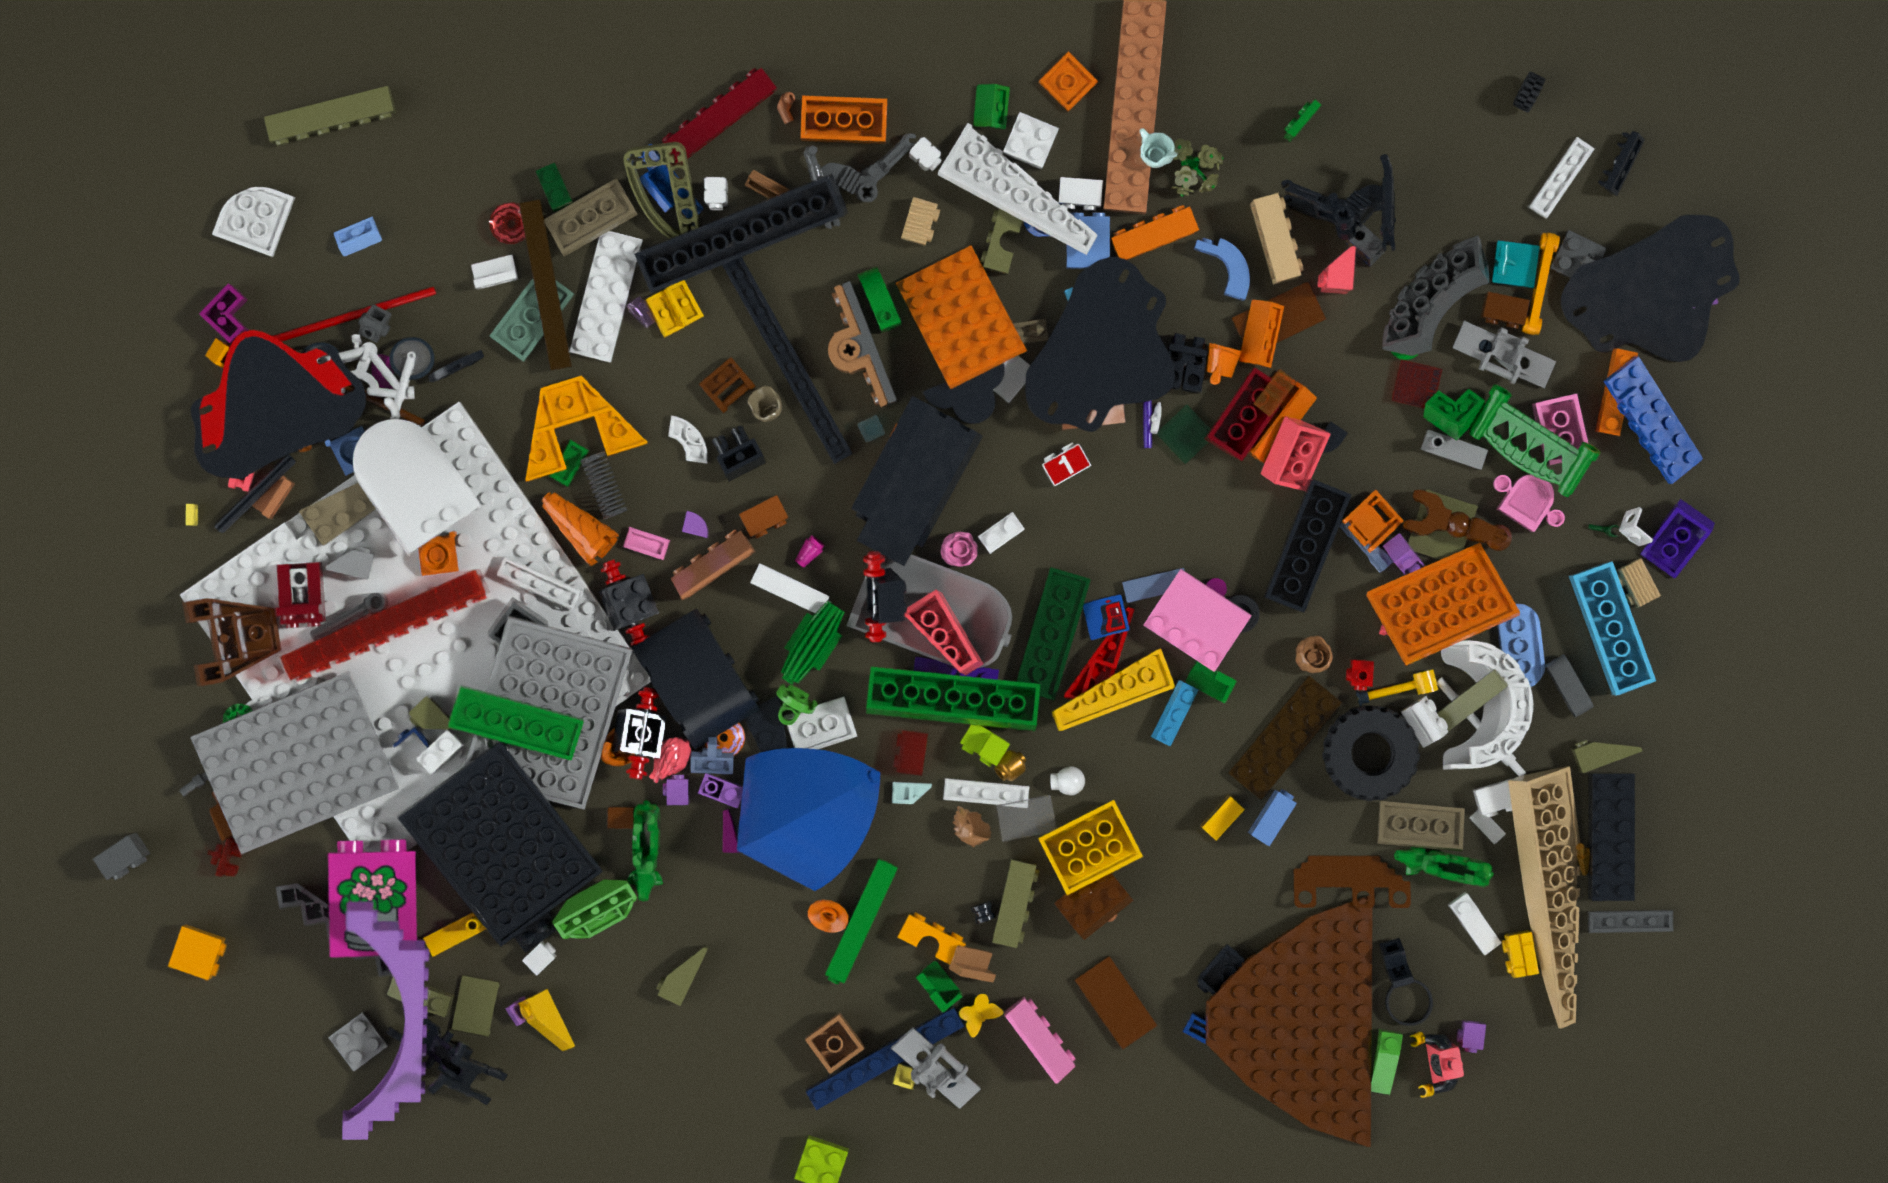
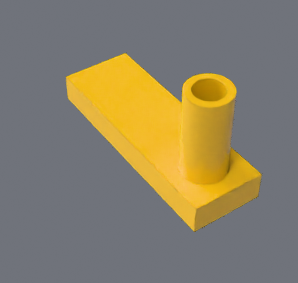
[423,912,486,957]

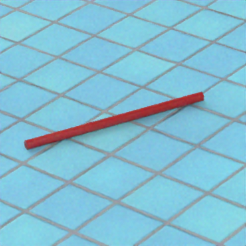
[273,286,436,342]

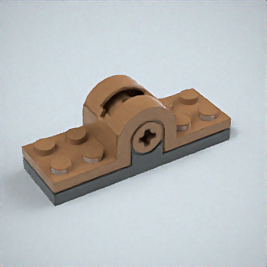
[828,281,897,408]

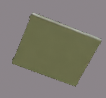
[1408,489,1478,560]

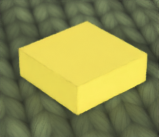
[186,504,198,526]
[893,1063,915,1090]

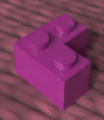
[199,283,249,344]

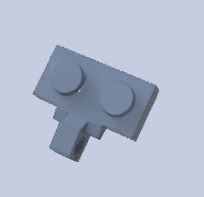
[691,737,734,774]

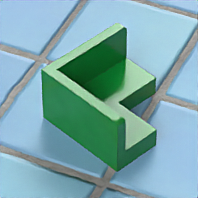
[1423,389,1485,441]
[1185,660,1237,703]
[916,960,963,1013]

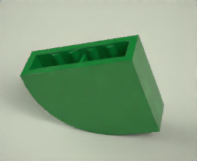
[857,266,901,333]

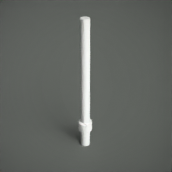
[1436,677,1526,777]

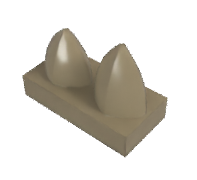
[1013,319,1048,344]

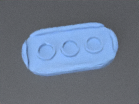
[1497,604,1545,687]

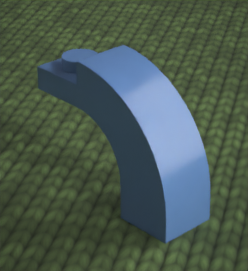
[1194,238,1250,301]

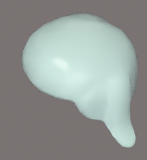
[1140,128,1177,168]

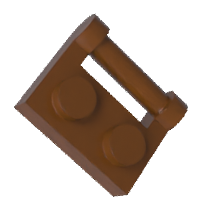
[699,357,756,414]

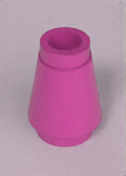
[795,535,825,568]

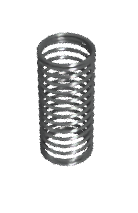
[580,451,628,520]

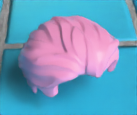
[941,532,978,567]

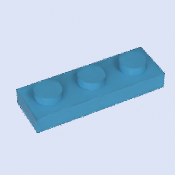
[1151,680,1198,747]

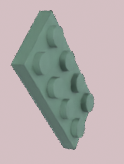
[490,279,575,362]

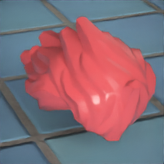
[649,737,691,783]

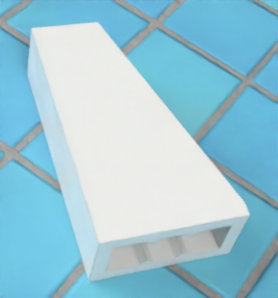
[750,564,831,613]

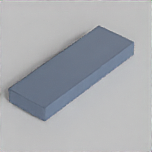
[1122,568,1185,603]

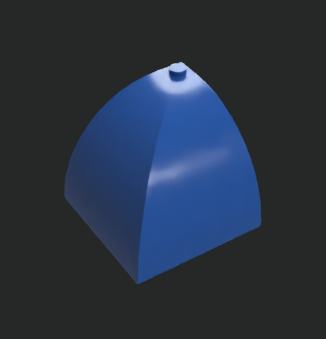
[737,748,881,891]

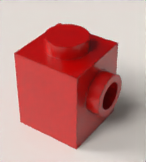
[1346,660,1374,691]

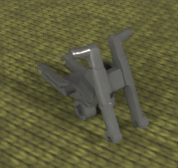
[803,134,916,229]

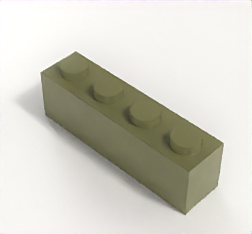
[992,859,1039,948]

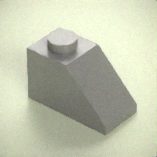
[325,546,374,580]

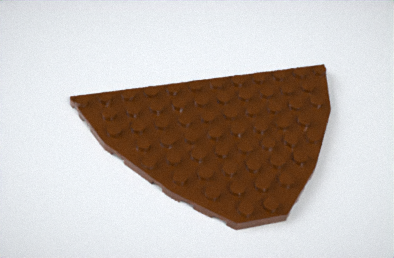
[1206,895,1372,1147]

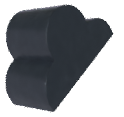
[923,363,1005,424]

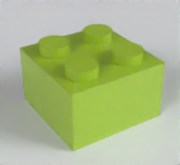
[795,1135,849,1183]

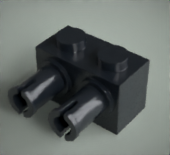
[712,425,766,482]

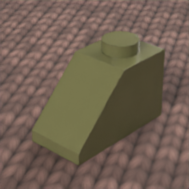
[408,695,454,729]

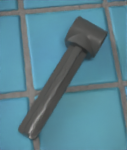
[310,593,388,642]

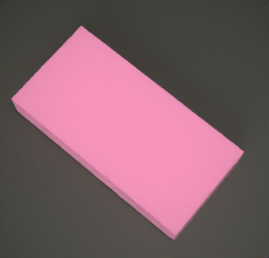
[623,527,670,560]

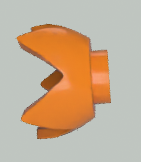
[600,728,631,766]

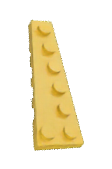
[1052,648,1175,731]

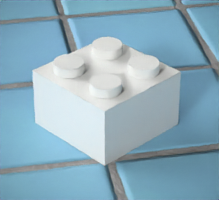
[1003,112,1059,170]

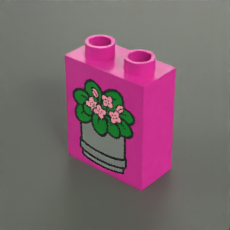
[328,839,417,957]

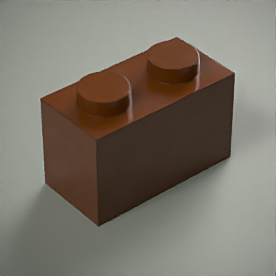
[1480,292,1530,329]

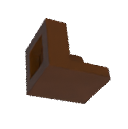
[607,806,635,829]

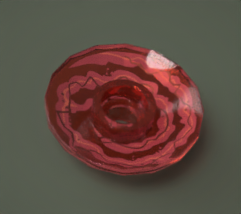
[489,202,525,244]

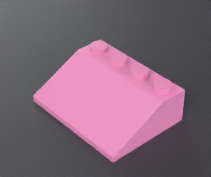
[1144,569,1252,672]

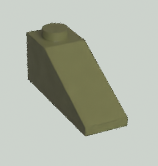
[1571,739,1642,773]
[656,945,709,1006]
[387,976,454,1017]

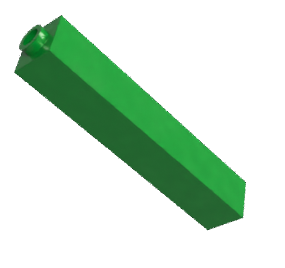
[825,858,898,985]

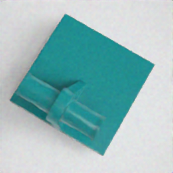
[1492,240,1540,288]

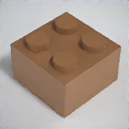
[805,1012,865,1074]

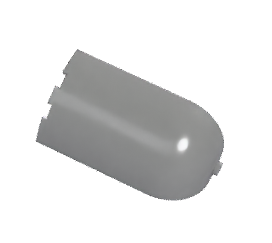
[847,554,1012,668]

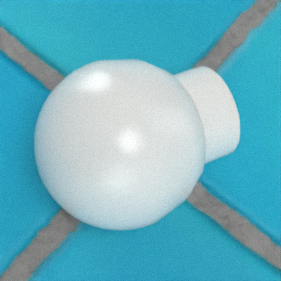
[1050,766,1085,796]

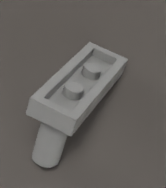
[1420,430,1488,470]

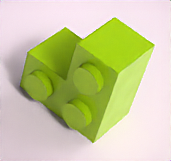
[960,725,1010,767]

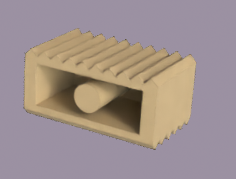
[901,197,940,246]
[1616,558,1661,608]

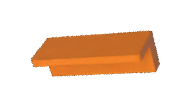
[1239,299,1284,368]

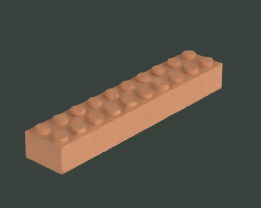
[1103,0,1167,215]

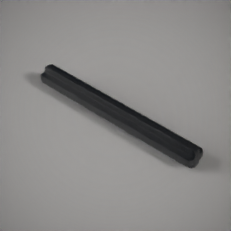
[214,454,296,533]

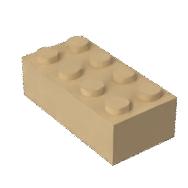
[1250,193,1303,285]

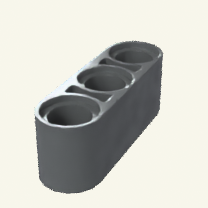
[1545,654,1594,718]

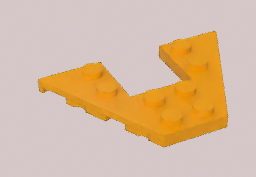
[525,376,648,482]

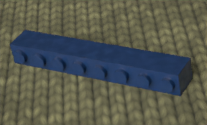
[806,1005,964,1110]

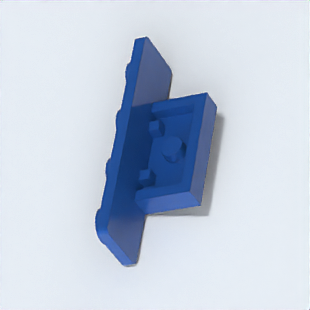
[639,144,703,218]

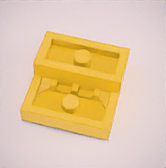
[645,280,704,338]

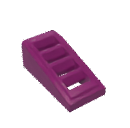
[722,809,740,853]

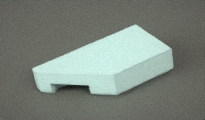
[892,782,932,804]

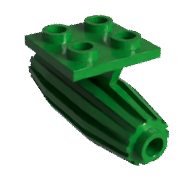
[781,601,845,685]

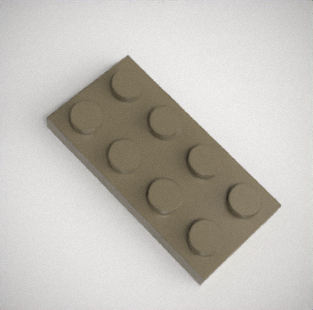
[544,178,638,257]
[1377,801,1465,852]

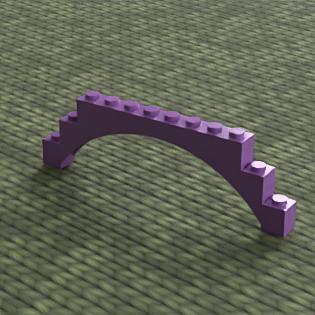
[342,902,429,1140]

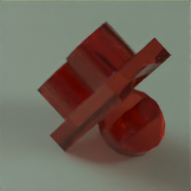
[207,837,244,877]

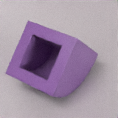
[682,511,708,538]

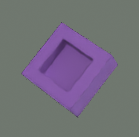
[505,996,526,1026]

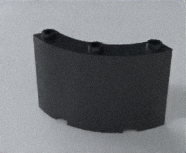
[632,608,760,749]

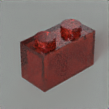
[893,730,928,776]

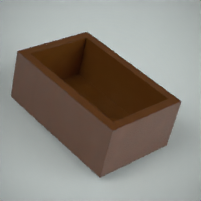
[1054,873,1134,940]

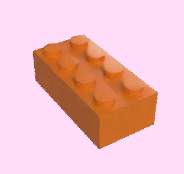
[801,96,887,144]

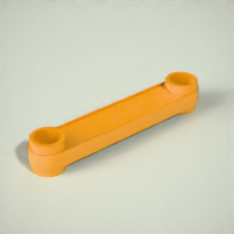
[1522,232,1560,335]

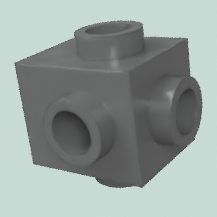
[358,304,392,343]

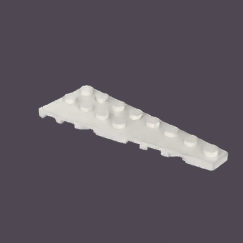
[938,123,1097,255]

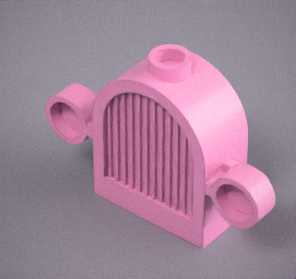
[1493,475,1565,532]

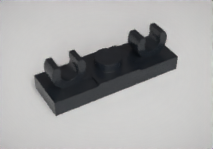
[1598,131,1645,196]

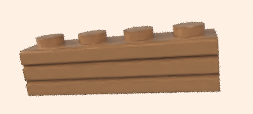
[745,170,789,199]

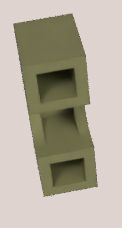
[981,208,1022,275]

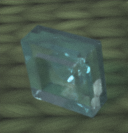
[857,415,885,443]

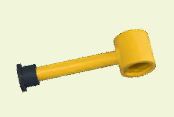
[1356,669,1438,707]

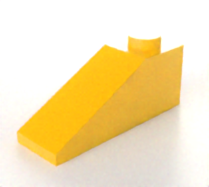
[518,989,575,1051]

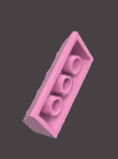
[1004,997,1076,1084]

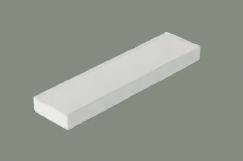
[1529,137,1594,219]
[496,556,582,610]
[943,778,1029,808]

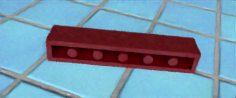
[662,68,777,164]

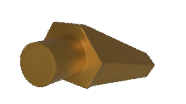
[1576,843,1590,876]

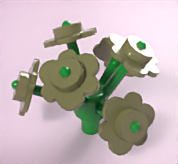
[1172,138,1224,197]

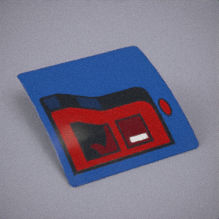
[1083,595,1129,640]

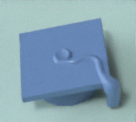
[325,426,365,476]

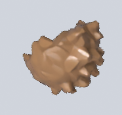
[953,806,991,847]

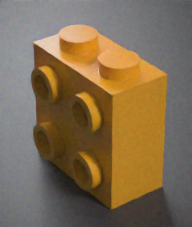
[168,924,227,980]

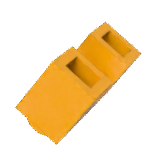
[898,912,966,965]

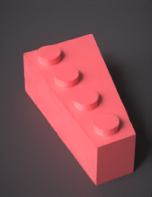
[904,590,983,675]

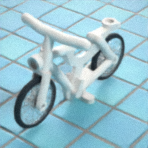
[301,334,435,420]

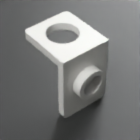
[1619,507,1653,546]

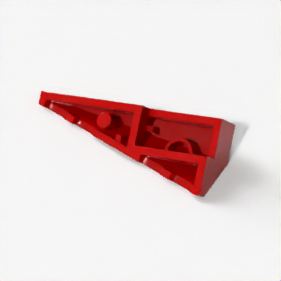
[1064,607,1135,700]

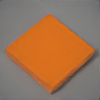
[1038,51,1098,112]

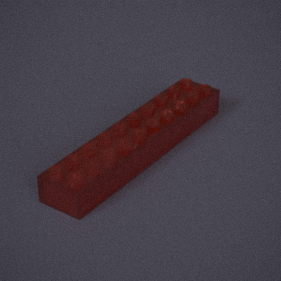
[280,569,491,682]

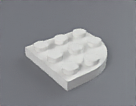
[212,187,295,257]

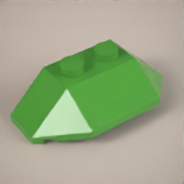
[553,879,637,939]

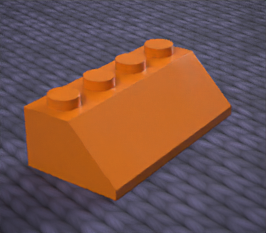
[1248,370,1317,464]

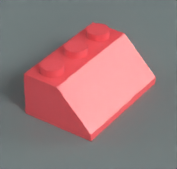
[1317,246,1356,294]
[1260,416,1330,491]

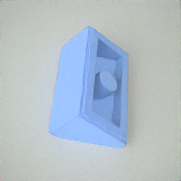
[334,217,382,256]

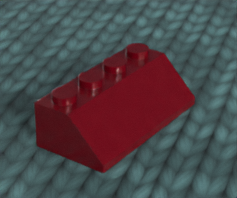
[1204,367,1290,461]

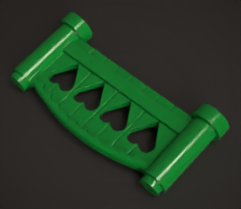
[1469,385,1601,497]

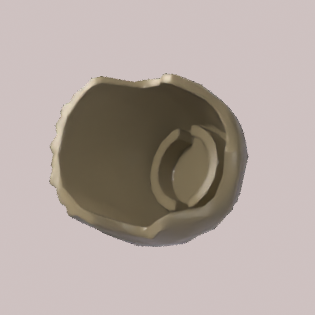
[748,385,782,422]

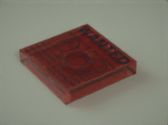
[1391,359,1443,409]

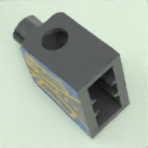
[1342,224,1385,267]

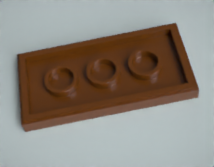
[1231,281,1326,343]
[1074,956,1157,1050]

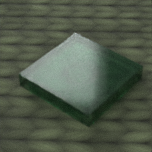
[1156,405,1210,464]

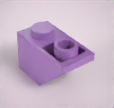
[1383,533,1425,575]
[698,773,743,808]

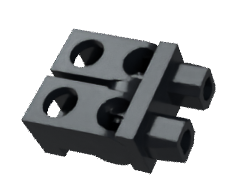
[1168,333,1207,394]

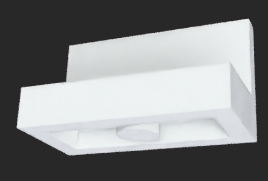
[471,255,519,290]

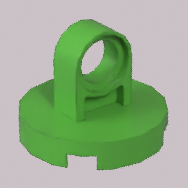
[776,684,818,725]

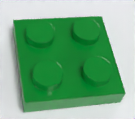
[1284,100,1321,142]

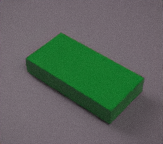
[550,440,589,487]

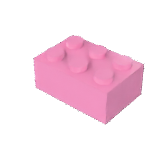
[1532,394,1588,466]

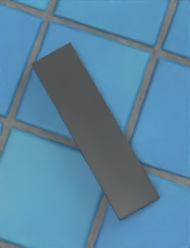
[1587,910,1673,933]

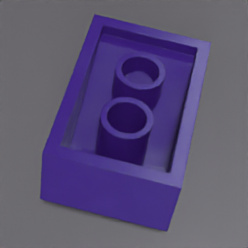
[1640,499,1715,578]

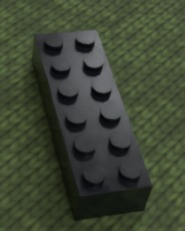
[1263,479,1352,613]
[1588,772,1635,901]

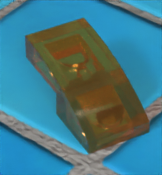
[1253,369,1297,416]

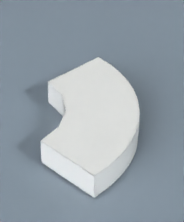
[668,415,708,463]

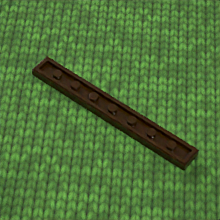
[519,200,572,371]

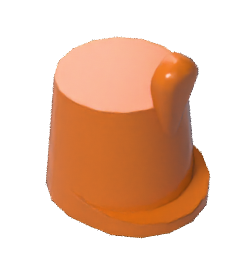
[1205,343,1241,385]

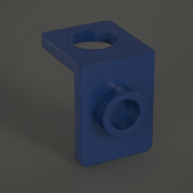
[392,727,432,748]

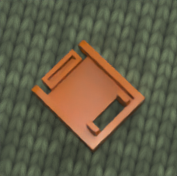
[1342,490,1404,553]

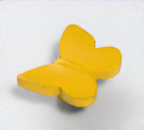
[959,994,1004,1037]

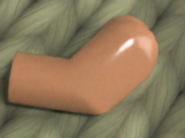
[777,92,795,124]

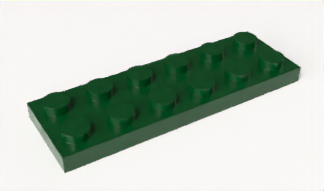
[1016,567,1091,701]

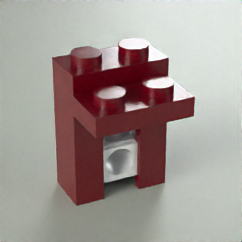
[276,562,326,628]

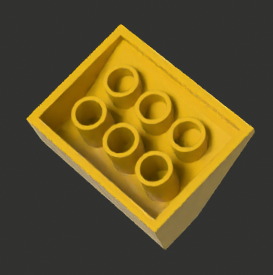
[1038,800,1143,895]

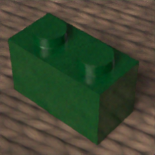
[535,162,573,212]

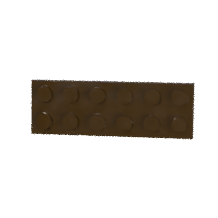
[1228,676,1342,800]

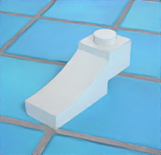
[1448,892,1501,955]

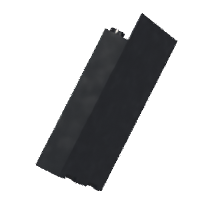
[851,396,983,566]

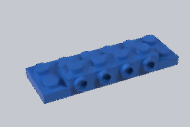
[1603,356,1703,484]

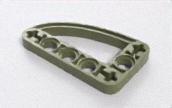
[624,142,700,238]

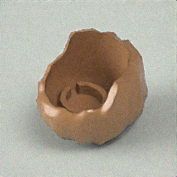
[1295,635,1333,673]

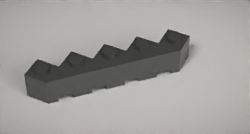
[276,883,392,978]

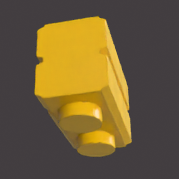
[1502,930,1539,978]

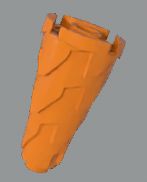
[542,492,619,566]

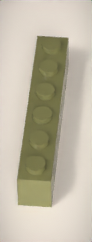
[264,86,396,146]

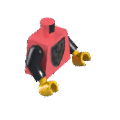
[1410,1032,1464,1098]

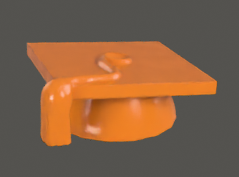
[418,531,459,576]

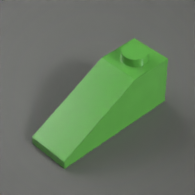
[1371,1029,1403,1095]

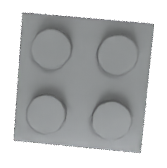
[328,1011,388,1071]

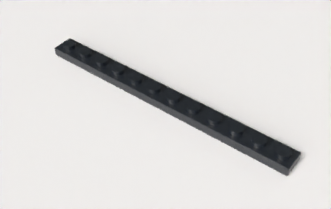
[722,257,853,464]

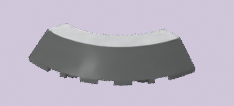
[1382,236,1489,356]

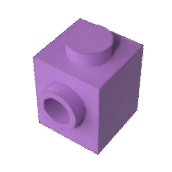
[663,774,689,805]
[1457,1020,1486,1053]

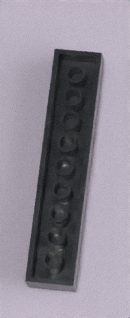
[634,173,849,293]

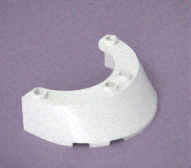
[1441,641,1533,770]

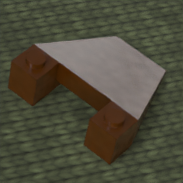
[182,598,282,686]

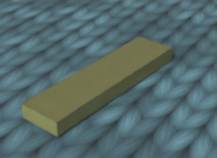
[1437,669,1508,731]

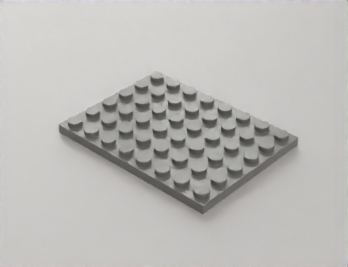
[464,616,632,810]
[191,671,399,854]

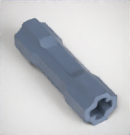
[1339,522,1393,573]

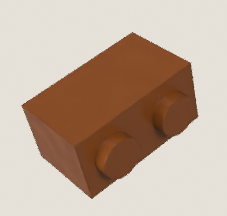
[739,495,789,539]

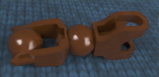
[1403,490,1512,551]

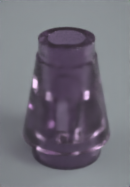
[626,296,655,328]

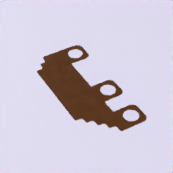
[1294,856,1411,908]

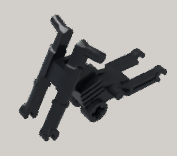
[1281,154,1396,251]
[386,1006,508,1105]

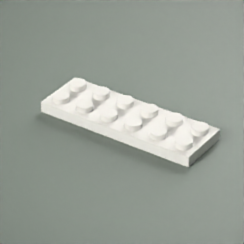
[570,231,643,363]

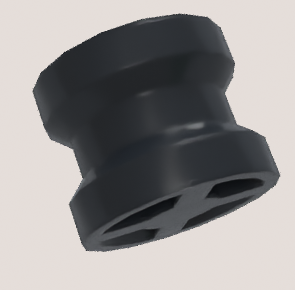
[971,901,996,924]

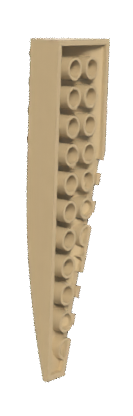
[1508,766,1581,1028]

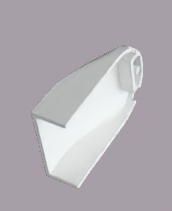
[353,419,481,556]

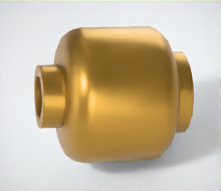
[994,750,1026,781]

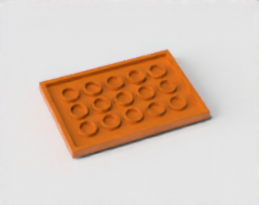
[896,245,1027,389]
[1366,543,1520,665]

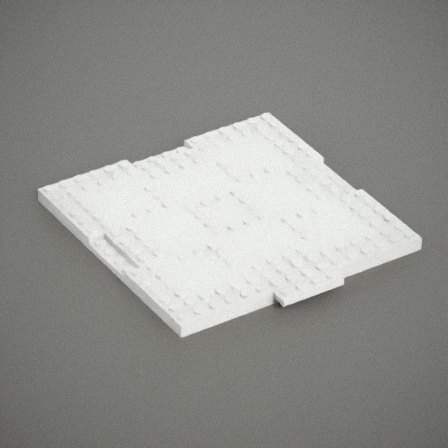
[180,402,651,852]

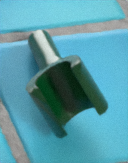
[1588,524,1620,537]

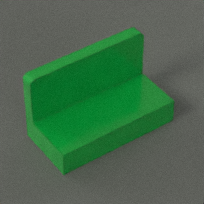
[973,84,1010,129]

